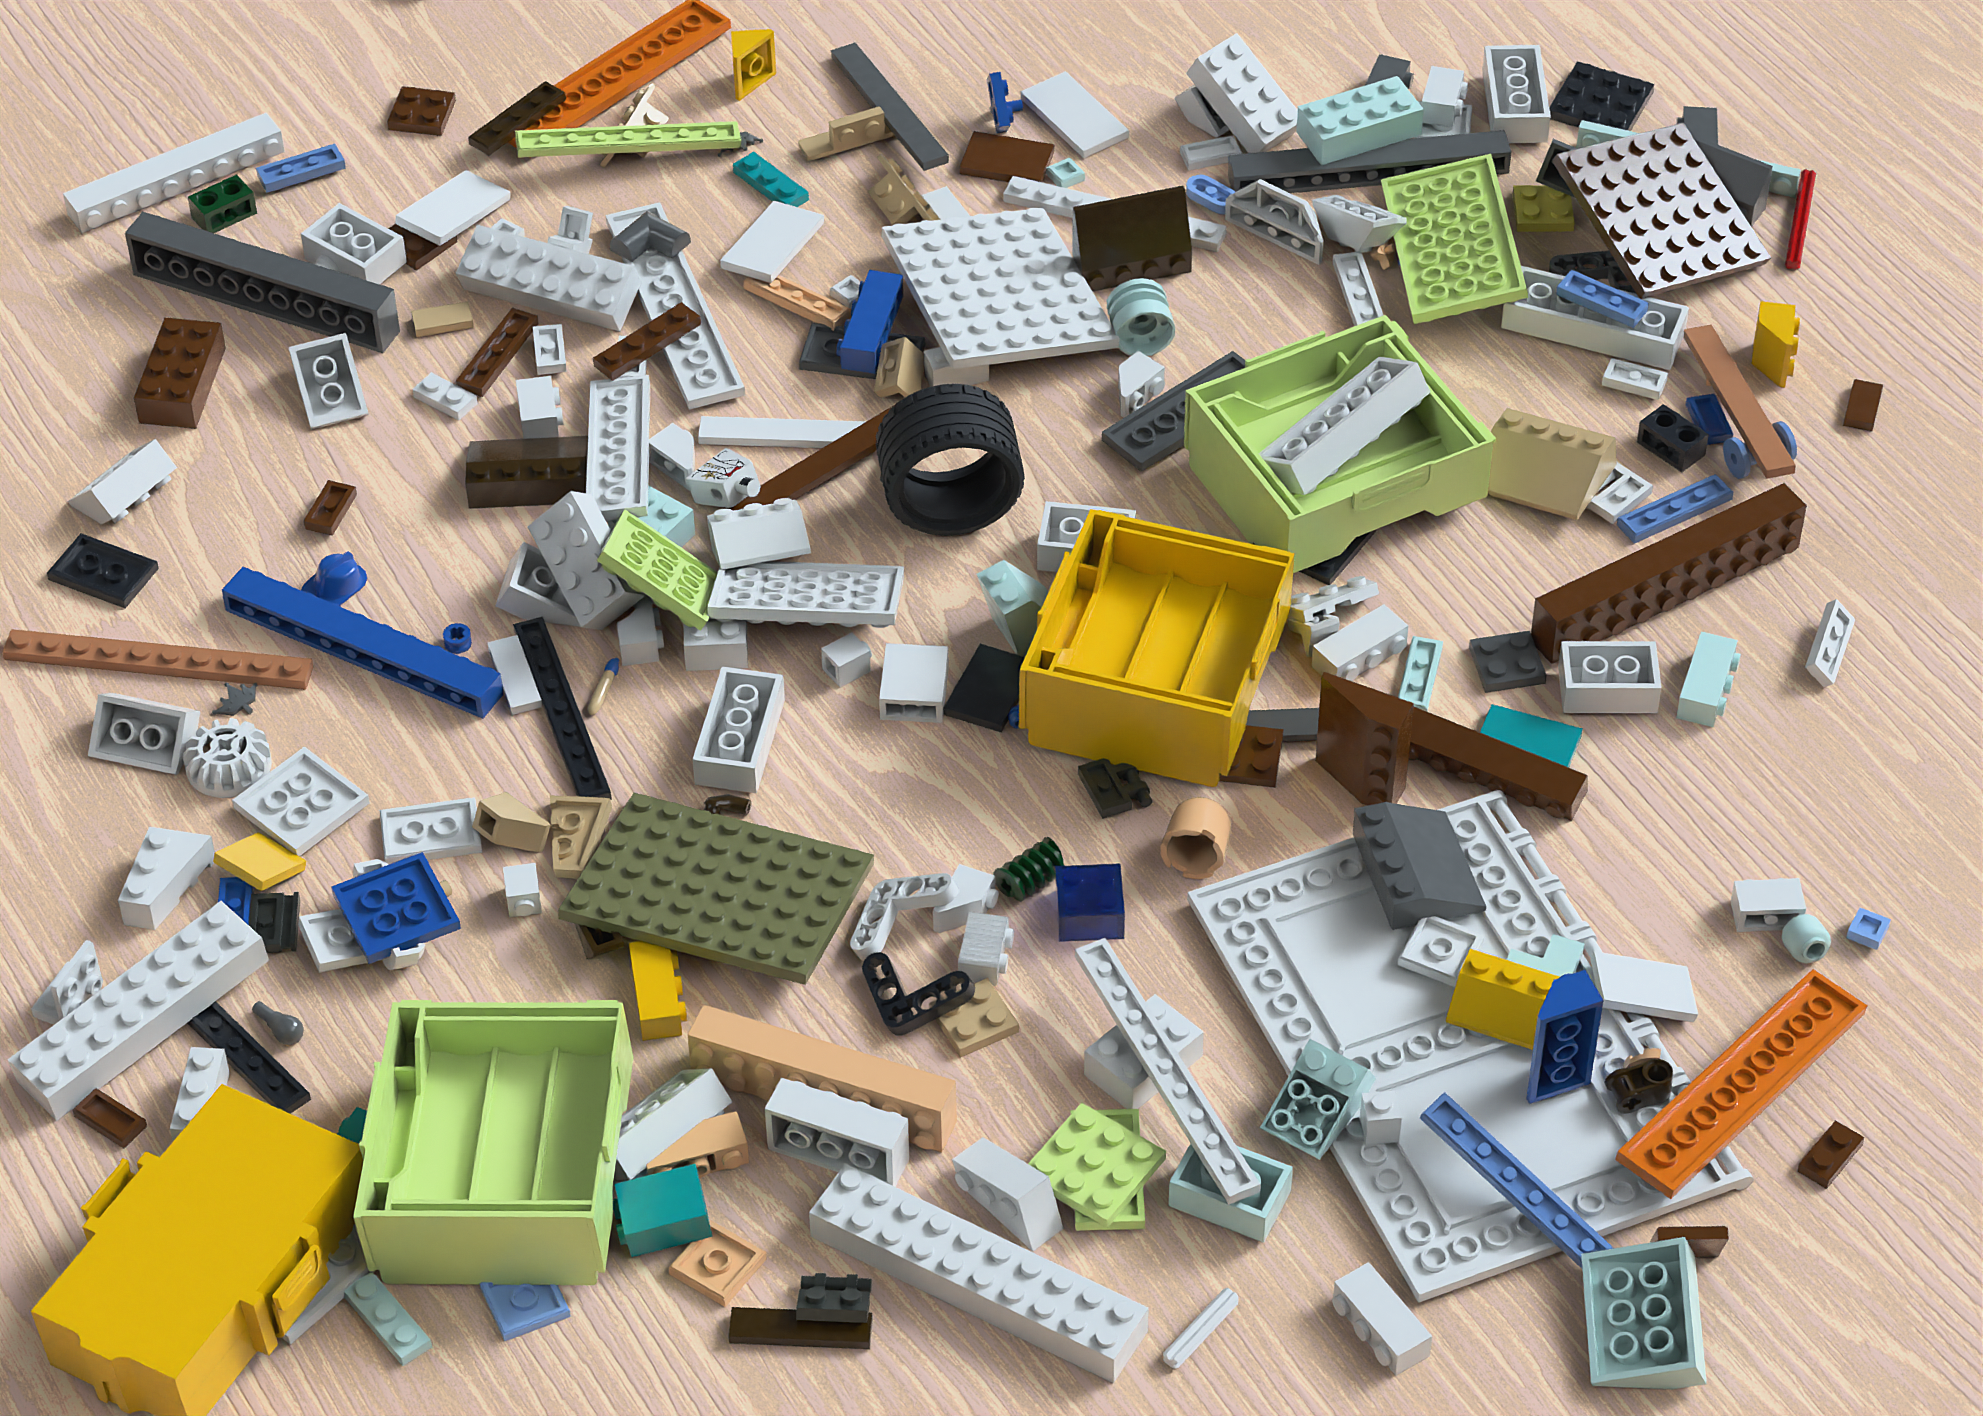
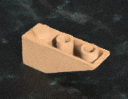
[646,1111,749,1178]

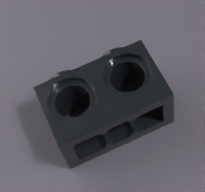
[1637,404,1709,473]

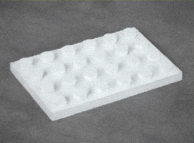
[708,561,904,628]

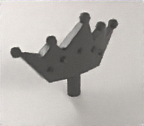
[718,131,763,157]
[212,682,258,716]

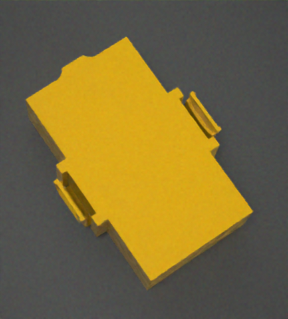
[31,1084,364,1416]

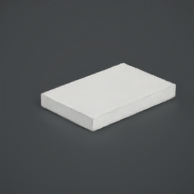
[379,797,482,865]
[1590,951,1698,1022]

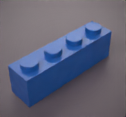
[837,270,904,374]

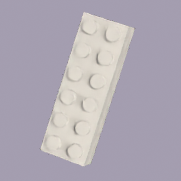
[455,224,641,332]
[1501,266,1689,370]
[1259,357,1431,495]

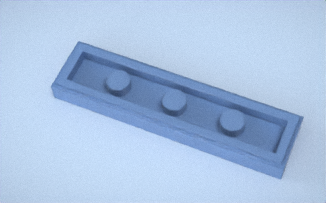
[1617,474,1734,544]

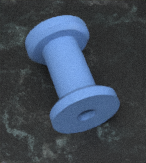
[1723,421,1797,479]

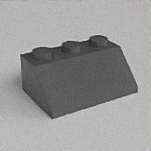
[1694,136,1773,227]

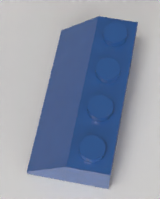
[1526,970,1604,1104]

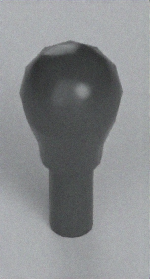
[252,1001,304,1045]

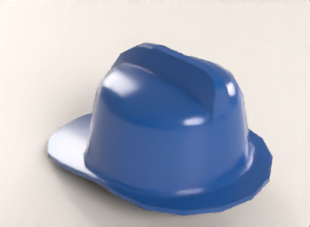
[301,551,367,606]

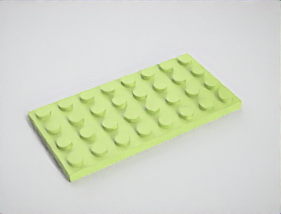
[1381,154,1529,324]

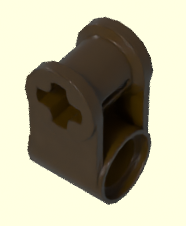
[1604,1059,1673,1114]

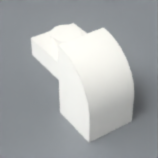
[547,206,593,254]

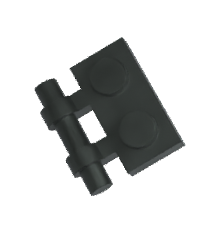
[1078,758,1152,819]
[796,1273,872,1323]

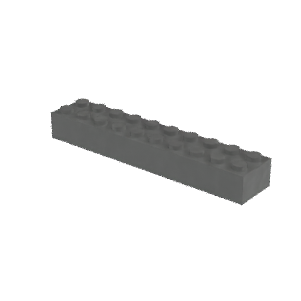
[125,212,400,353]

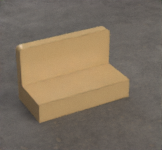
[874,337,924,398]

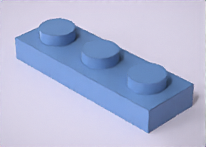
[256,144,346,193]
[1556,270,1649,328]

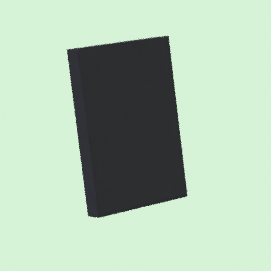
[47,533,159,609]
[943,643,1025,733]

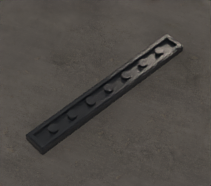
[513,616,612,800]

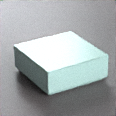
[1046,157,1085,188]

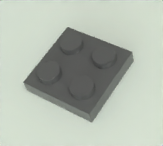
[1469,631,1547,693]

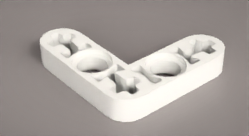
[850,873,959,961]

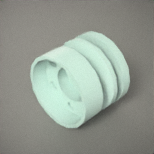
[1107,278,1175,356]

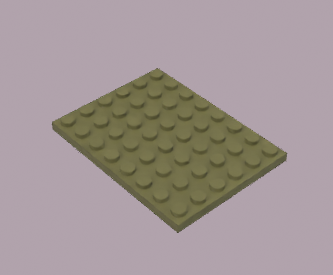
[558,793,874,985]

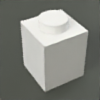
[821,632,872,688]
[503,863,542,918]
[1360,1090,1402,1145]

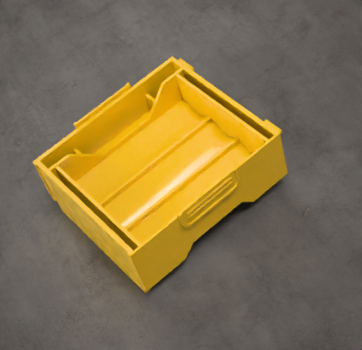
[1019,509,1295,787]

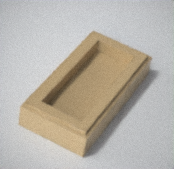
[411,301,474,337]

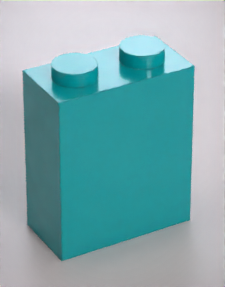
[613,1164,713,1257]

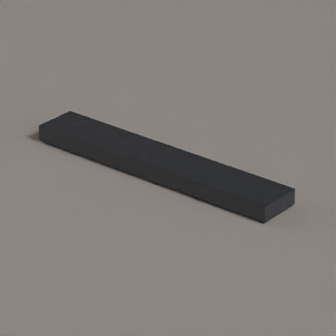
[187,1001,311,1114]

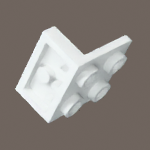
[31,940,103,1025]

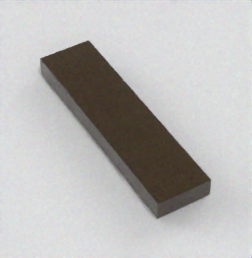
[468,81,566,156]
[728,1307,873,1349]

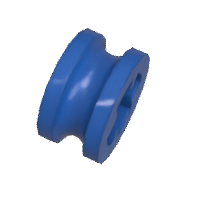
[443,623,472,654]

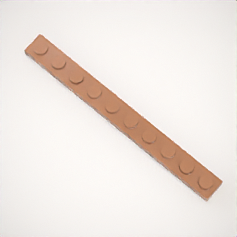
[2,629,314,690]

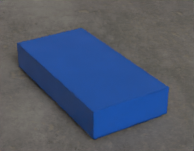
[1686,393,1734,445]

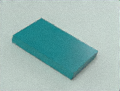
[1480,704,1583,767]

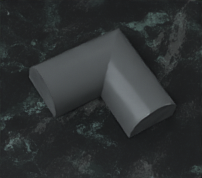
[610,211,691,262]

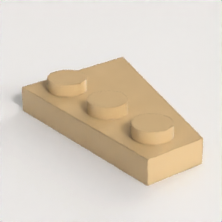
[550,795,613,879]

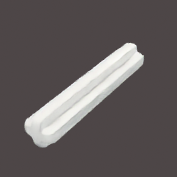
[1163,1288,1239,1369]

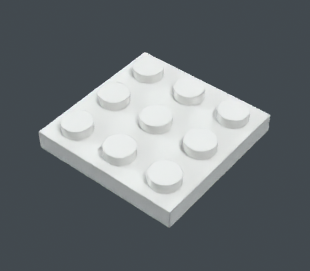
[232,747,370,856]

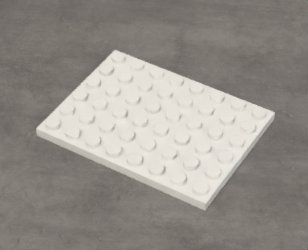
[881,208,1120,369]

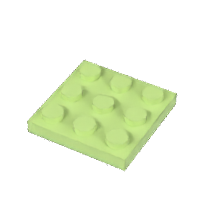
[1028,1103,1166,1228]

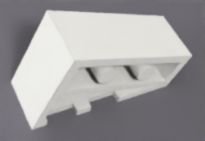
[118,826,215,930]
[952,1137,1064,1251]

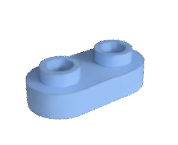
[1186,175,1235,214]

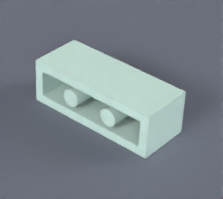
[1676,631,1741,727]

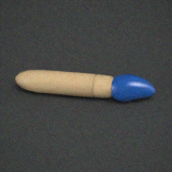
[588,658,619,715]

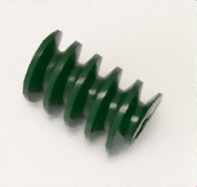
[993,837,1066,902]

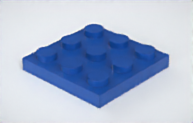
[331,852,461,964]

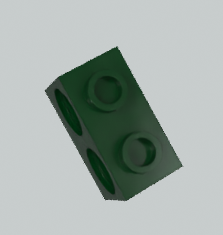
[188,174,257,233]

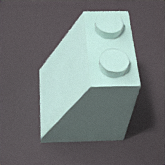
[977,560,1048,657]

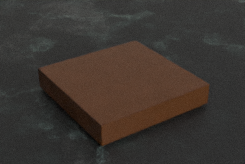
[1650,1226,1729,1258]

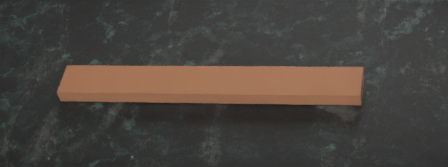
[1683,324,1796,479]

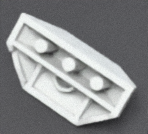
[1225,179,1323,265]
[1312,195,1407,252]

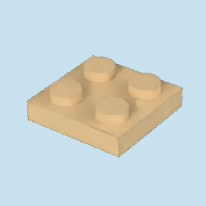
[929,978,1019,1058]

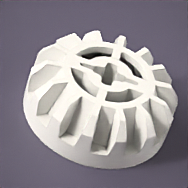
[183,718,272,798]

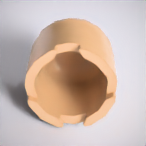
[1160,797,1231,879]

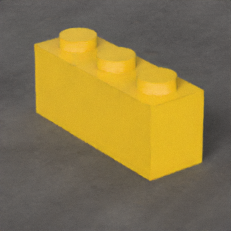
[629,941,687,1041]

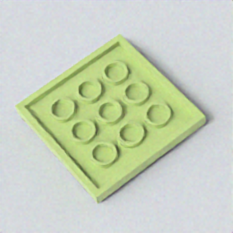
[596,510,718,631]

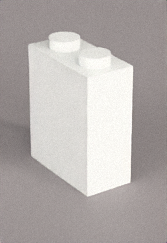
[879,643,949,723]

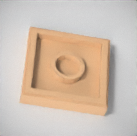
[668,1220,767,1307]

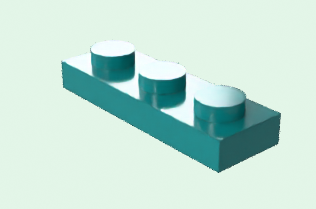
[733,151,809,207]

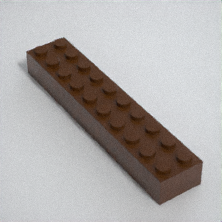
[1531,483,1807,664]

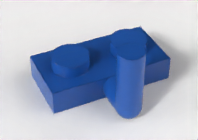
[986,72,1023,134]

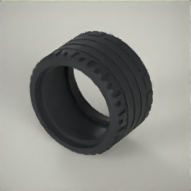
[876,384,1025,536]

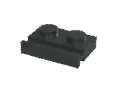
[249,892,300,953]

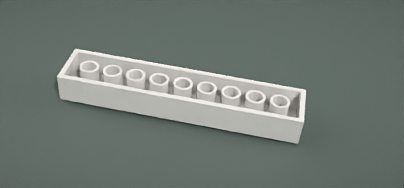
[809,1163,1149,1383]

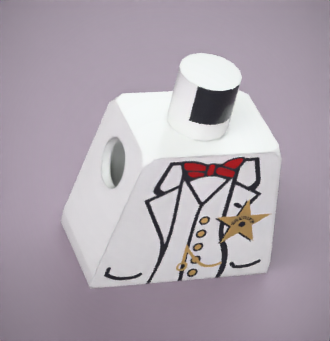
[686,448,760,508]

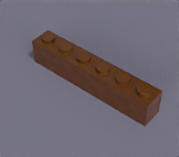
[1409,707,1588,821]

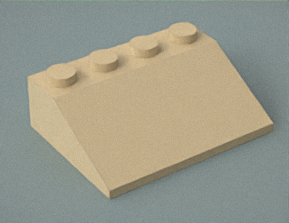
[1488,408,1617,520]

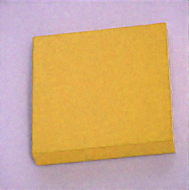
[213,832,306,891]

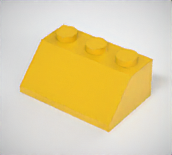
[1446,949,1559,1050]

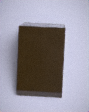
[574,923,625,959]

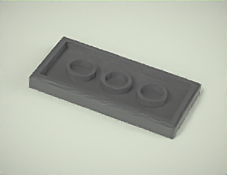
[799,323,925,379]

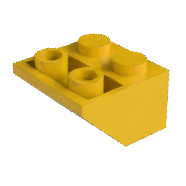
[1751,301,1800,388]

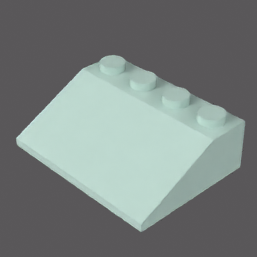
[1581,1237,1707,1389]

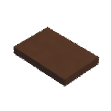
[960,131,1054,183]

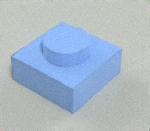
[1846,908,1891,950]

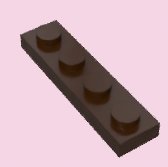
[593,302,701,381]
[456,307,539,398]

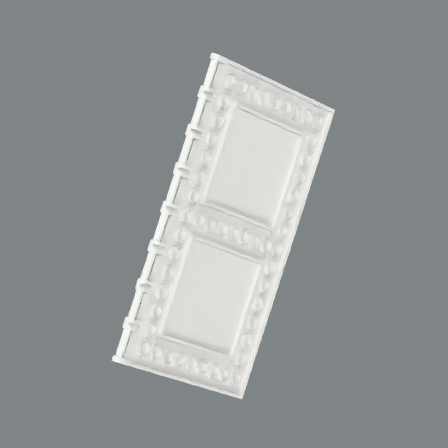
[1187,790,1754,1303]

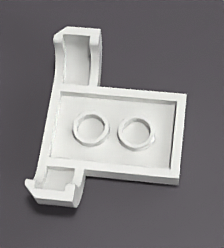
[298,859,425,972]

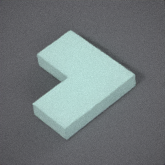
[1506,934,1585,977]

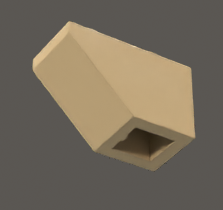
[472,792,551,853]

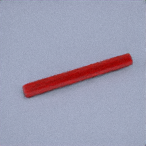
[1785,169,1816,270]

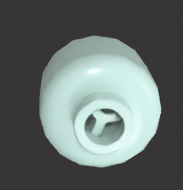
[1781,914,1831,963]

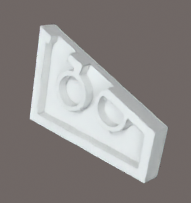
[1288,576,1379,623]

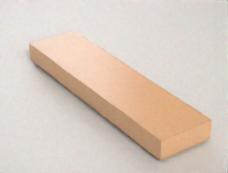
[743,275,851,331]

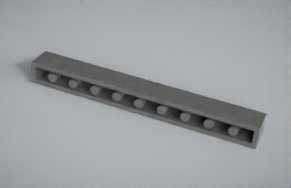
[1228,130,1512,193]

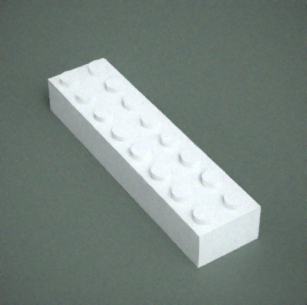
[8,901,269,1121]

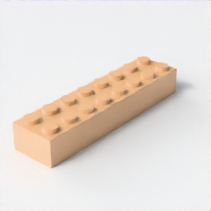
[687,1005,957,1152]

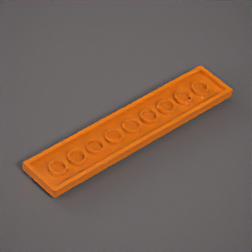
[508,0,731,158]
[1615,969,1868,1199]

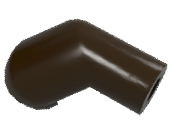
[704,794,752,815]

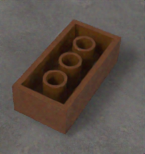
[134,317,226,429]

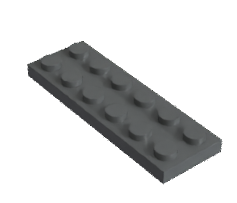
[1102,351,1245,472]

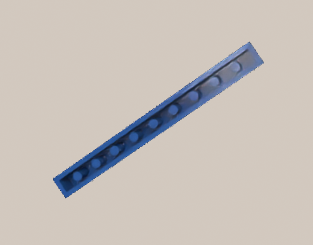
[221,567,504,719]

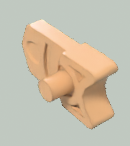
[1371,236,1396,270]

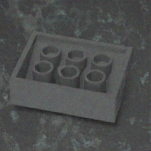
[1353,802,1487,930]

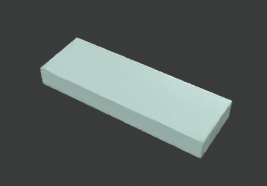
[1398,636,1443,712]

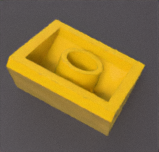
[731,29,776,101]

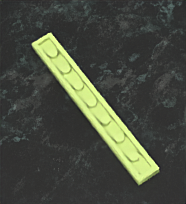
[515,121,741,157]

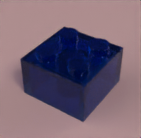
[1055,863,1125,942]

